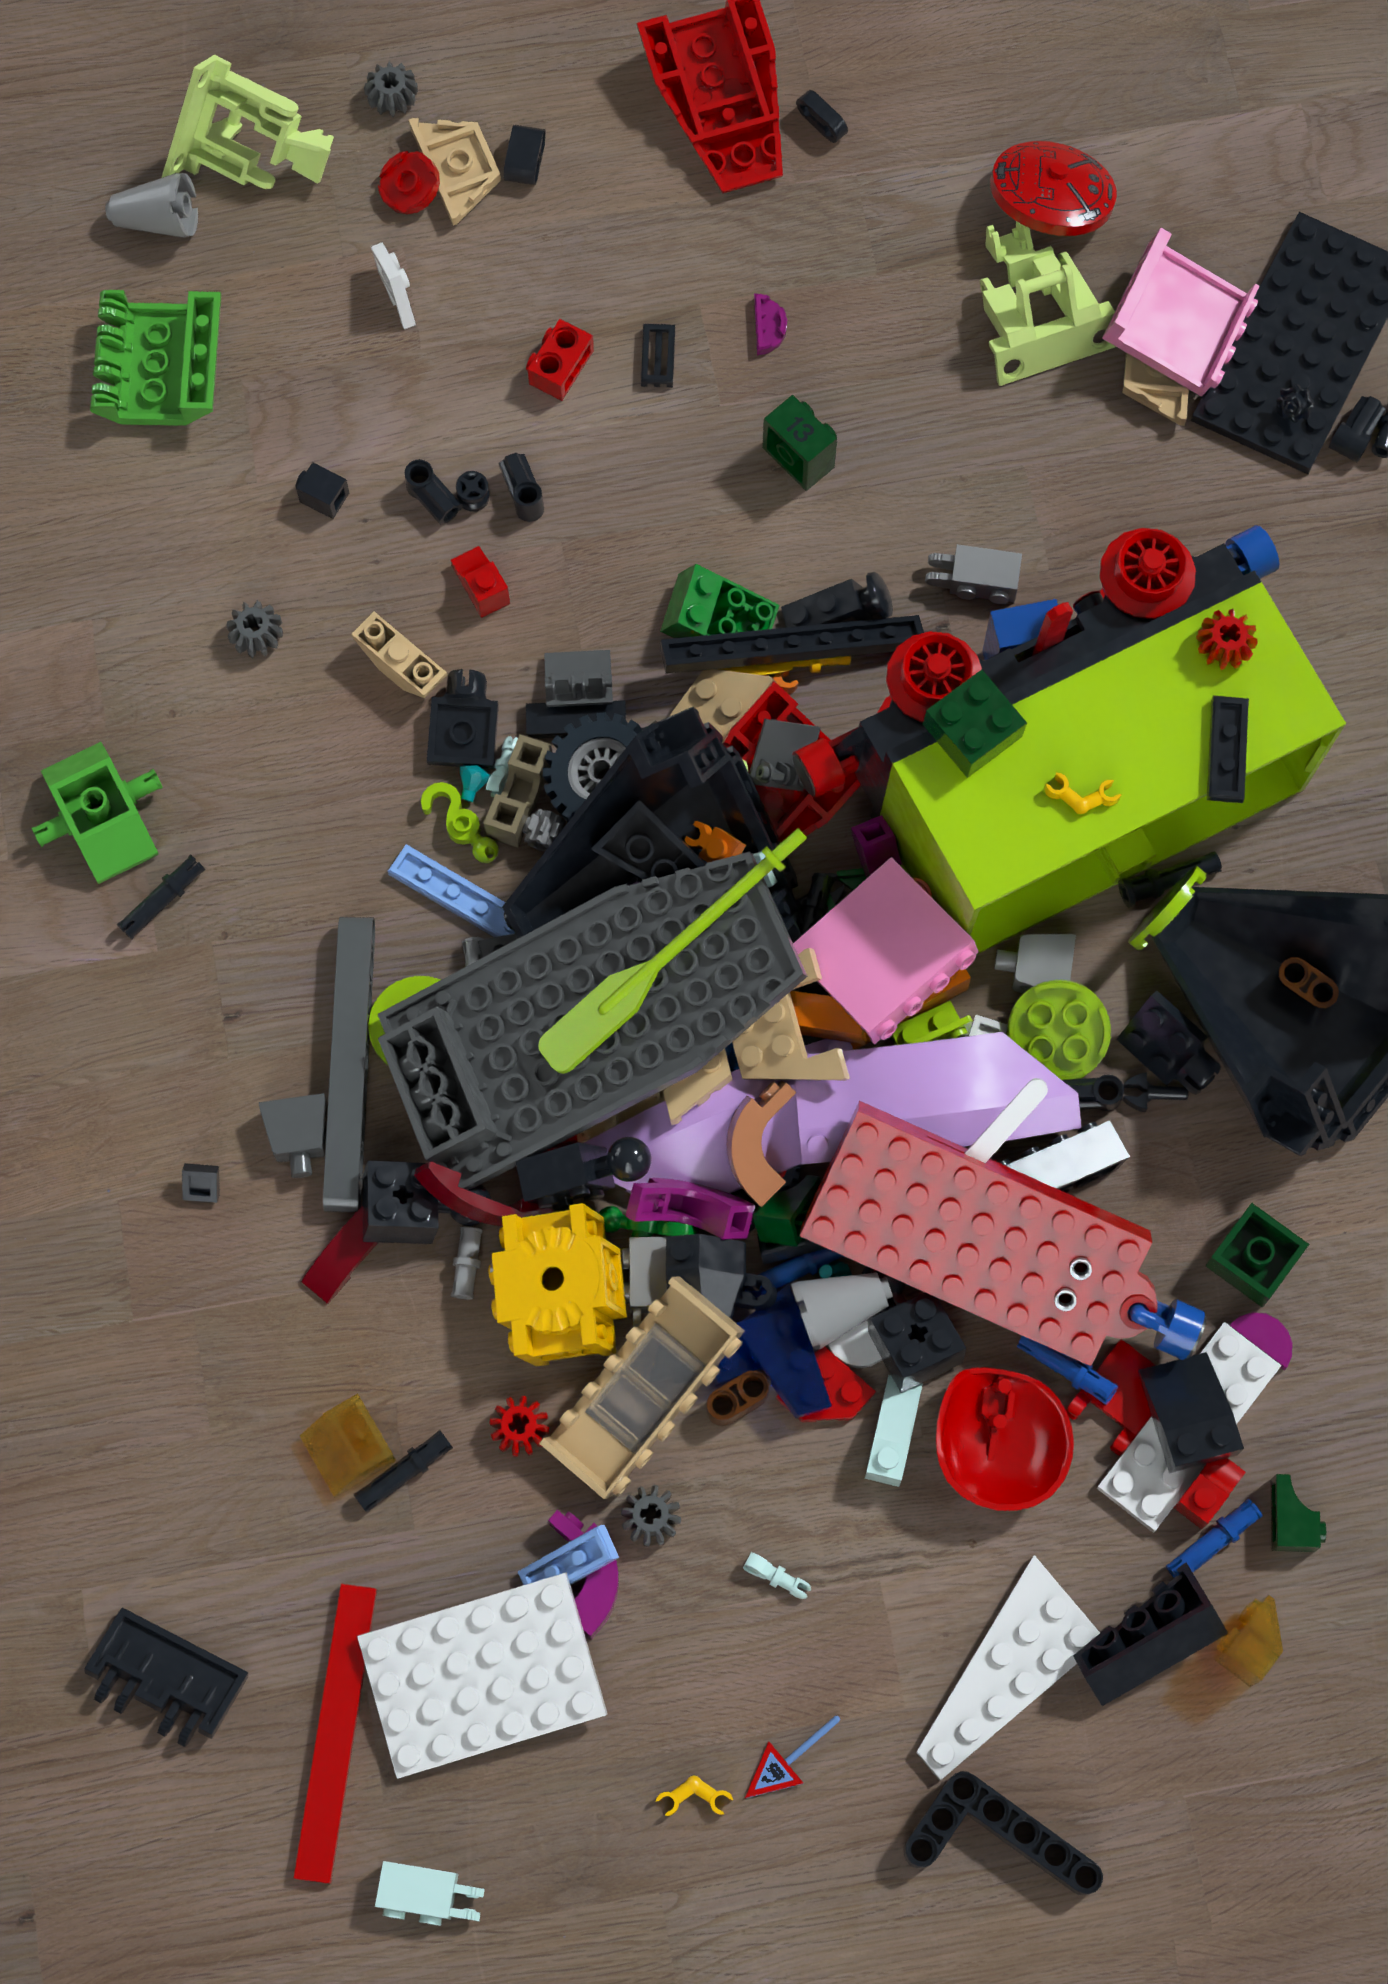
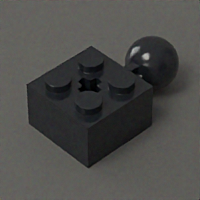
[516,1137,652,1210]
[362,1161,492,1244]
[862,1266,966,1393]

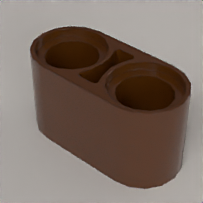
[1279,957,1339,1008]
[707,1371,769,1426]

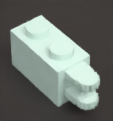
[375,1861,485,1926]

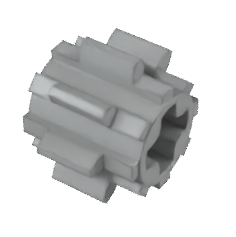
[522,809,565,851]

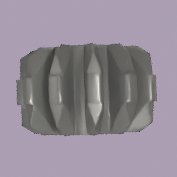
[364,60,418,117]
[226,600,283,659]
[621,1485,681,1547]

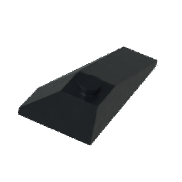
[666,1234,746,1385]

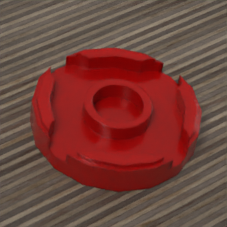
[378,151,440,215]

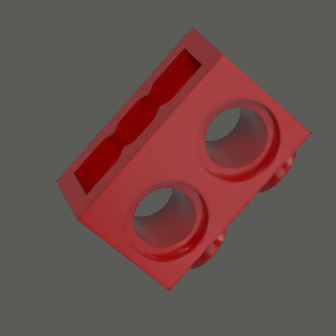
[526,319,594,401]

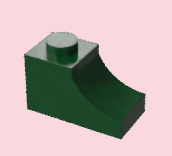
[753,1175,821,1247]
[1270,1474,1327,1552]

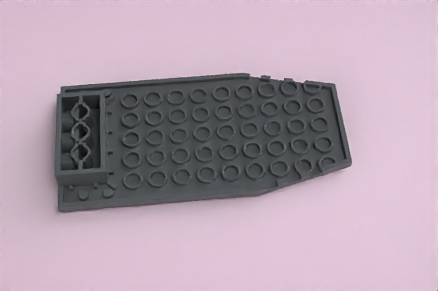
[378,852,808,1190]

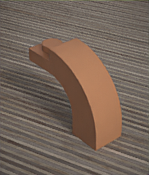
[726,1080,796,1207]

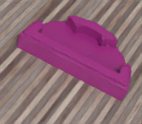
[754,293,788,356]
[1229,1312,1293,1371]

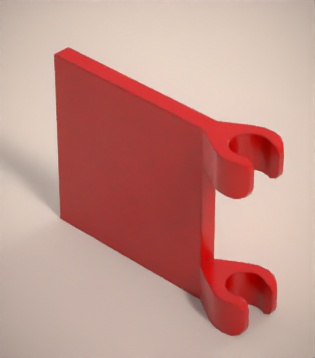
[1066,1339,1155,1456]

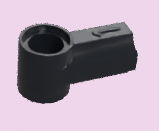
[1328,396,1386,463]
[499,453,544,522]
[404,459,462,525]
[1062,1074,1124,1111]

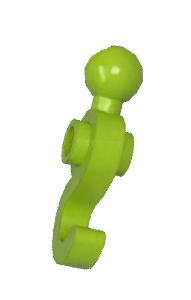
[421,782,499,863]

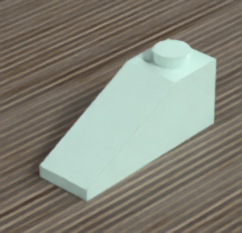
[864,1375,923,1487]

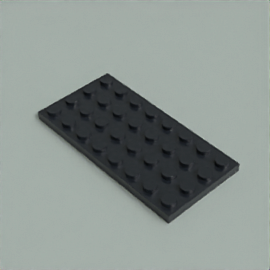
[1191,212,1388,474]

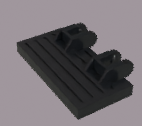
[84,1607,248,1747]

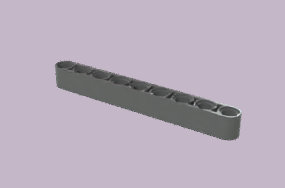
[323,917,375,1212]

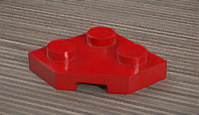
[776,1346,876,1423]

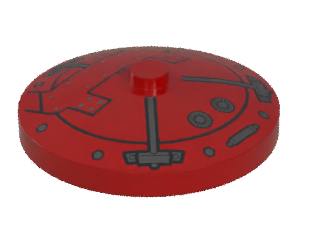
[990,141,1117,236]

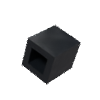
[295,462,350,519]

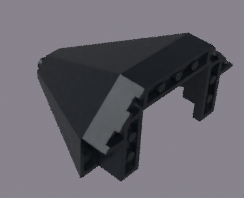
[502,706,804,943]
[1151,887,1388,1156]

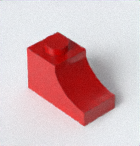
[450,546,510,618]
[1173,1458,1246,1530]

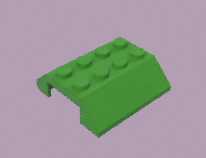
[90,290,221,426]

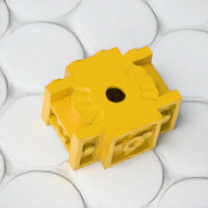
[488,1203,627,1367]

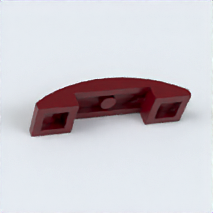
[414,1161,554,1227]
[301,1201,405,1304]

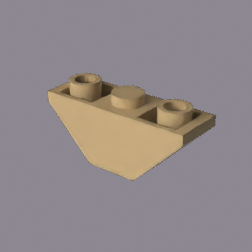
[351,612,447,698]

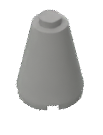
[105,173,198,238]
[791,1273,893,1351]

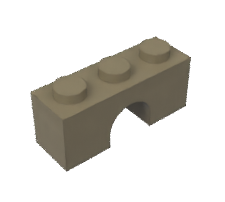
[483,734,552,848]

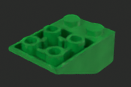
[660,564,780,638]

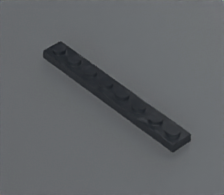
[660,615,924,674]

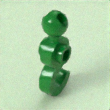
[598,1206,699,1237]

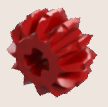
[1196,608,1258,670]
[489,1396,550,1457]

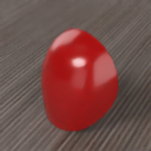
[936,1367,1074,1511]

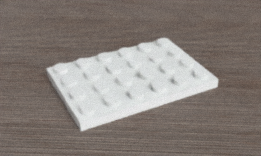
[357,1572,607,1779]

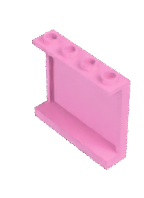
[1102,228,1259,397]
[793,857,979,1045]

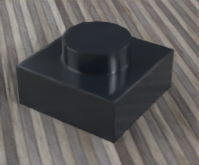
[182,1163,220,1203]

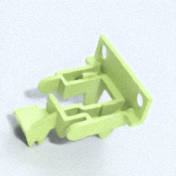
[162,55,334,189]
[980,221,1116,386]

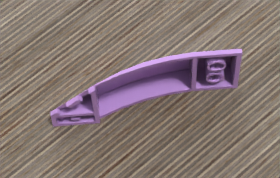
[795,1032,1081,1164]
[584,1039,853,1194]

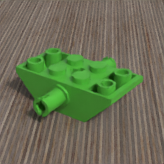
[31,742,163,884]

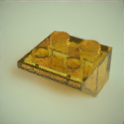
[299,1393,396,1498]
[1215,1595,1283,1687]

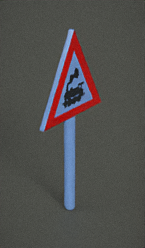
[745,1716,840,1799]

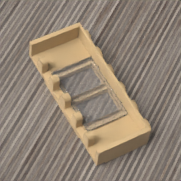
[539,1277,745,1499]

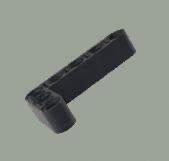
[904,1771,1103,1895]

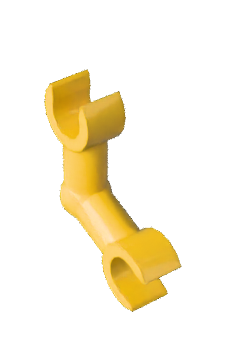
[1044,772,1122,814]
[655,1775,733,1816]

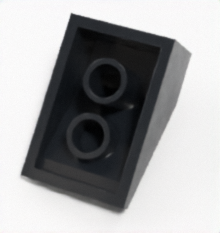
[1138,1352,1244,1474]

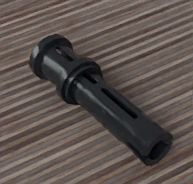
[1118,851,1222,908]

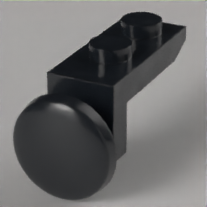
[781,572,893,628]

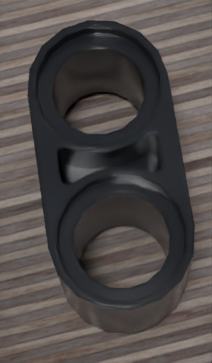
[504,125,546,185]

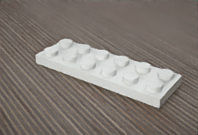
[1097,1322,1281,1533]

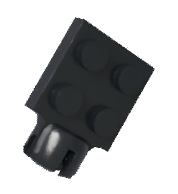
[427,669,499,769]
[1116,991,1221,1095]

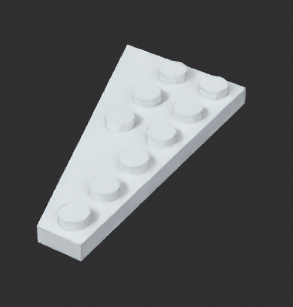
[916,1555,1100,1781]

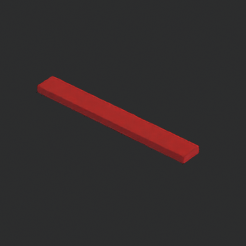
[293,1584,377,1884]

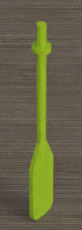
[538,828,807,1074]

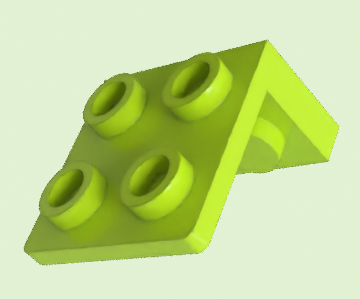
[891,1000,973,1045]

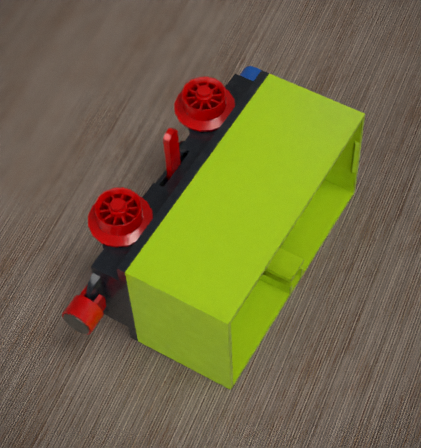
[792,525,1346,955]

